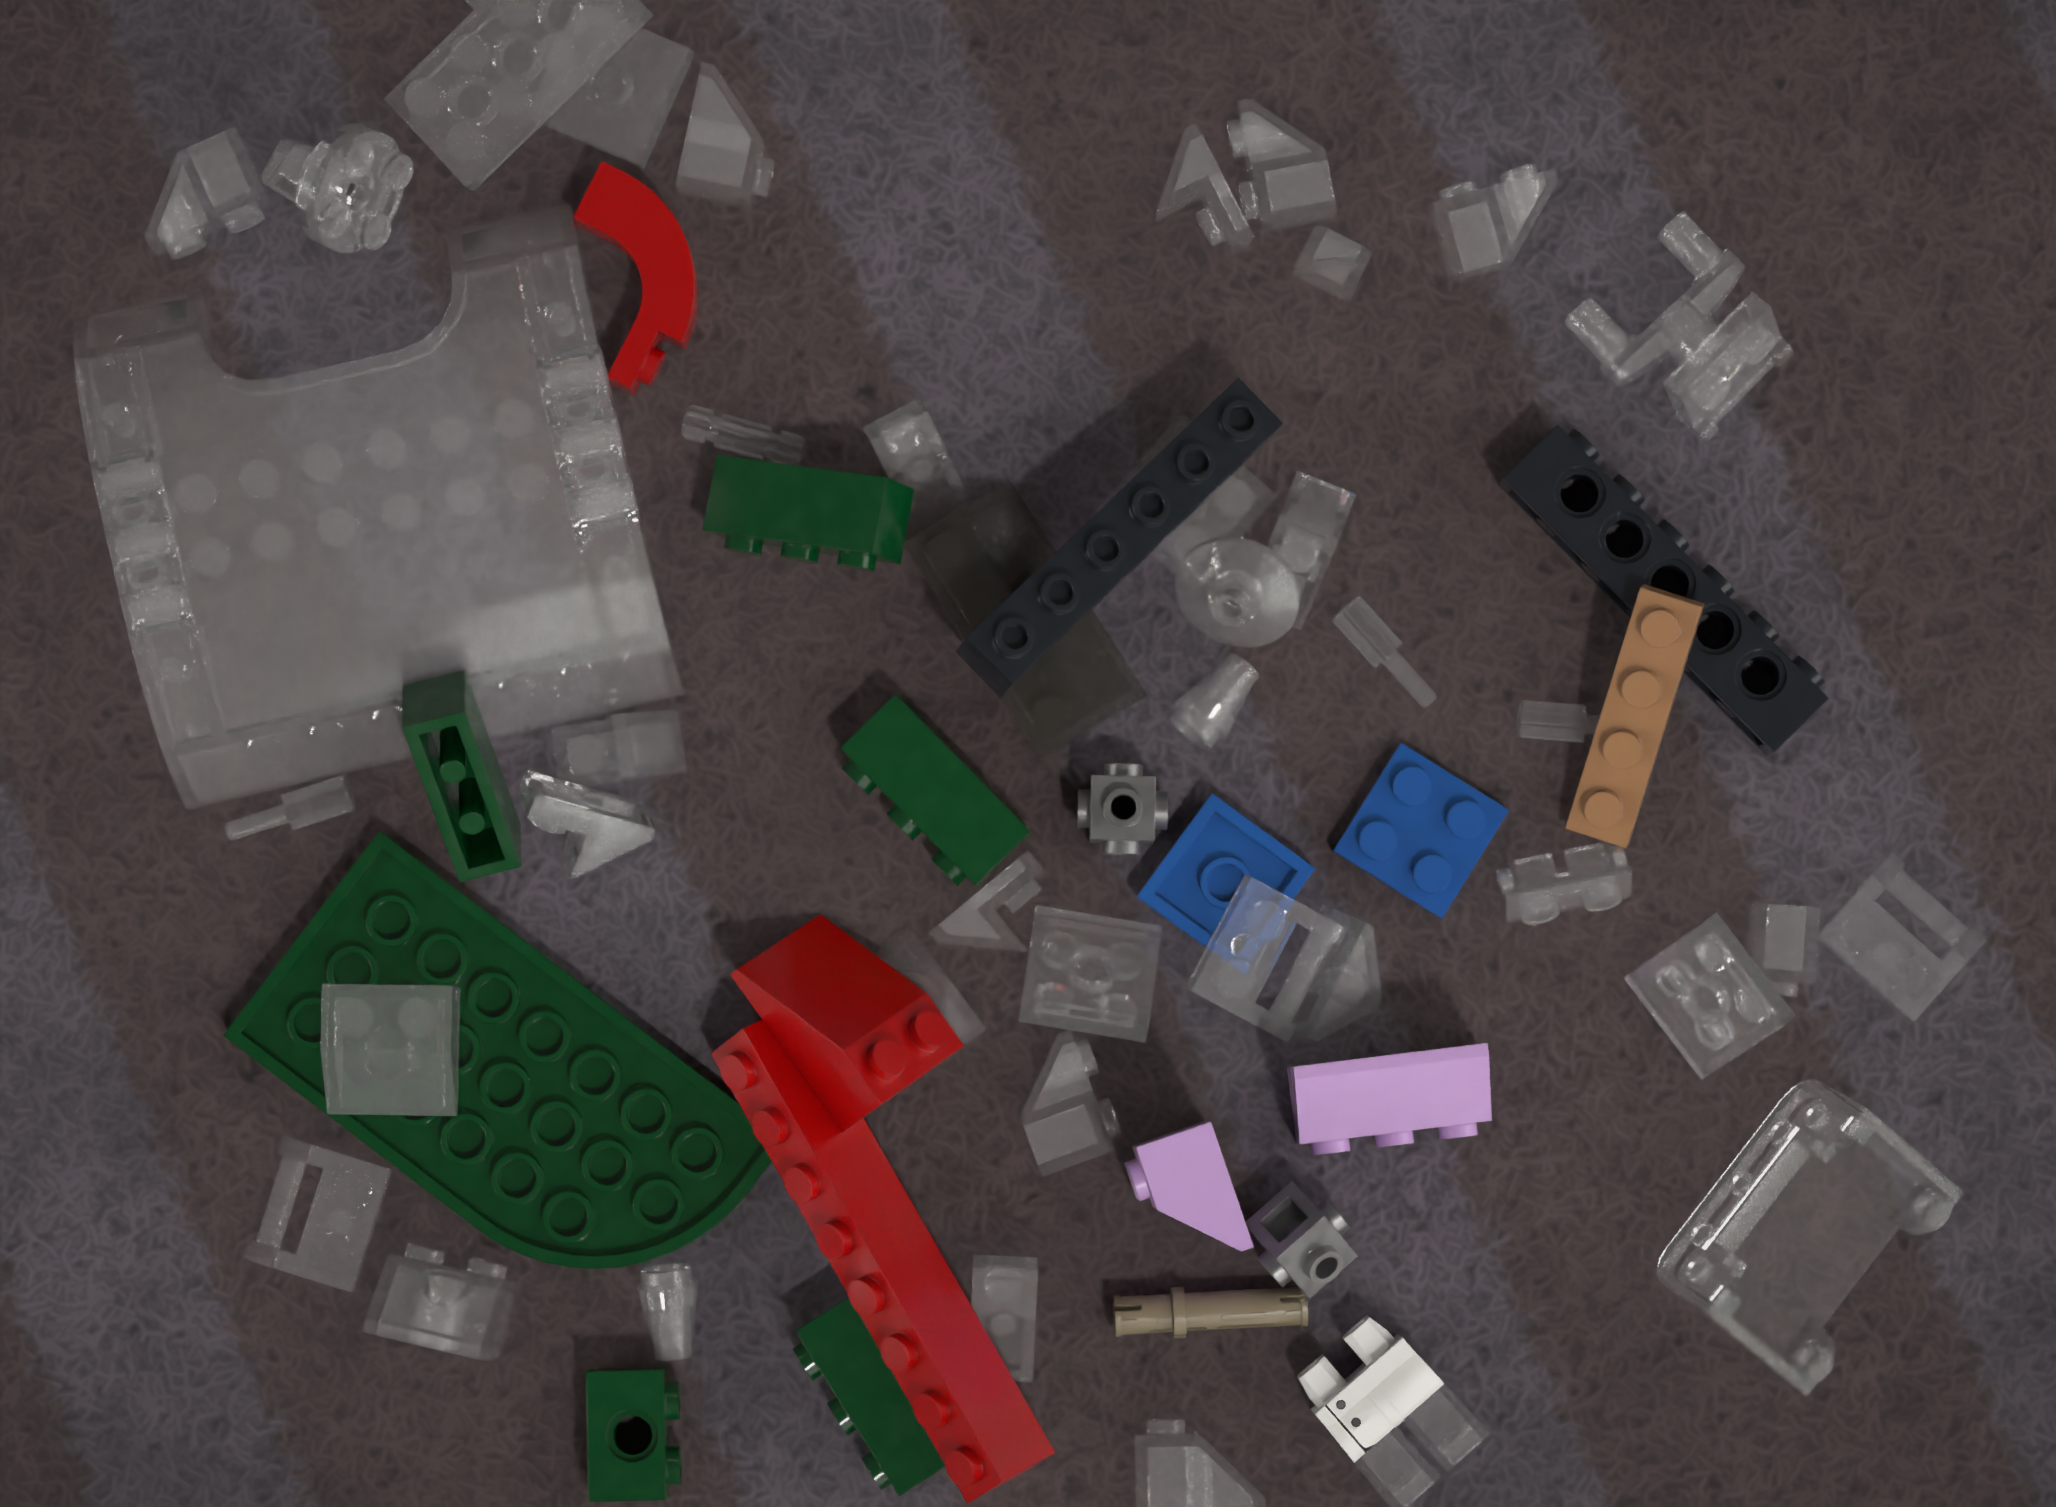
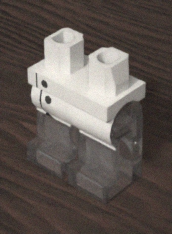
[1297,1315,1491,1507]

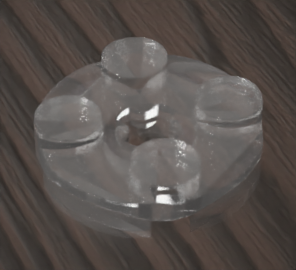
[296,123,414,253]

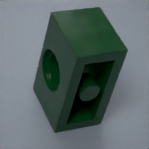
[586,1367,682,1502]

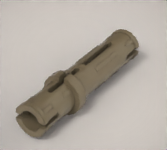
[1112,1286,1308,1339]

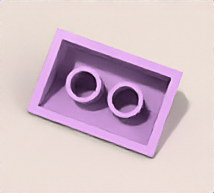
[1287,1043,1492,1155]
[1124,1121,1254,1252]

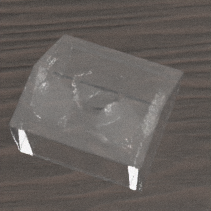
[320,984,460,1116]
[362,1243,520,1362]

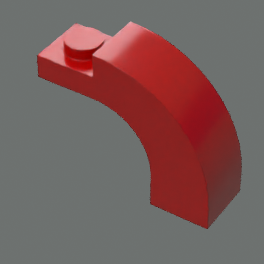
[573,161,698,395]

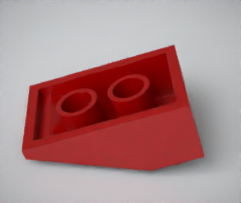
[730,914,964,1132]

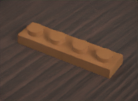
[1565,584,1705,848]

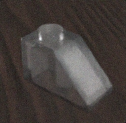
[675,62,775,211]
[1133,1419,1266,1507]

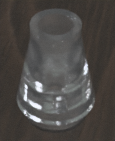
[1170,653,1259,750]
[635,1262,699,1361]

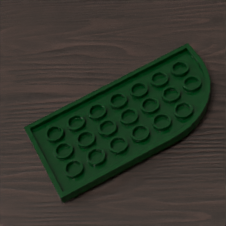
[223,831,772,1269]

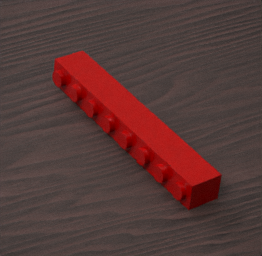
[711,1020,1055,1504]

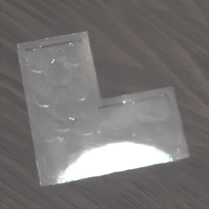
[384,0,654,192]

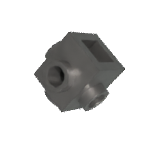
[1077,763,1168,855]
[1246,1181,1358,1299]

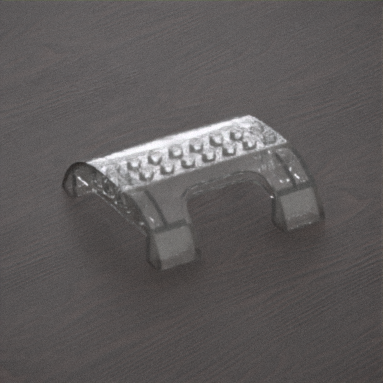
[73,202,685,810]

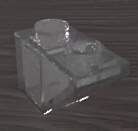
[1227,98,1337,234]
[144,127,274,260]
[1428,164,1559,284]
[1243,471,1356,631]
[1020,1029,1122,1177]

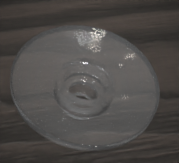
[1175,537,1301,648]

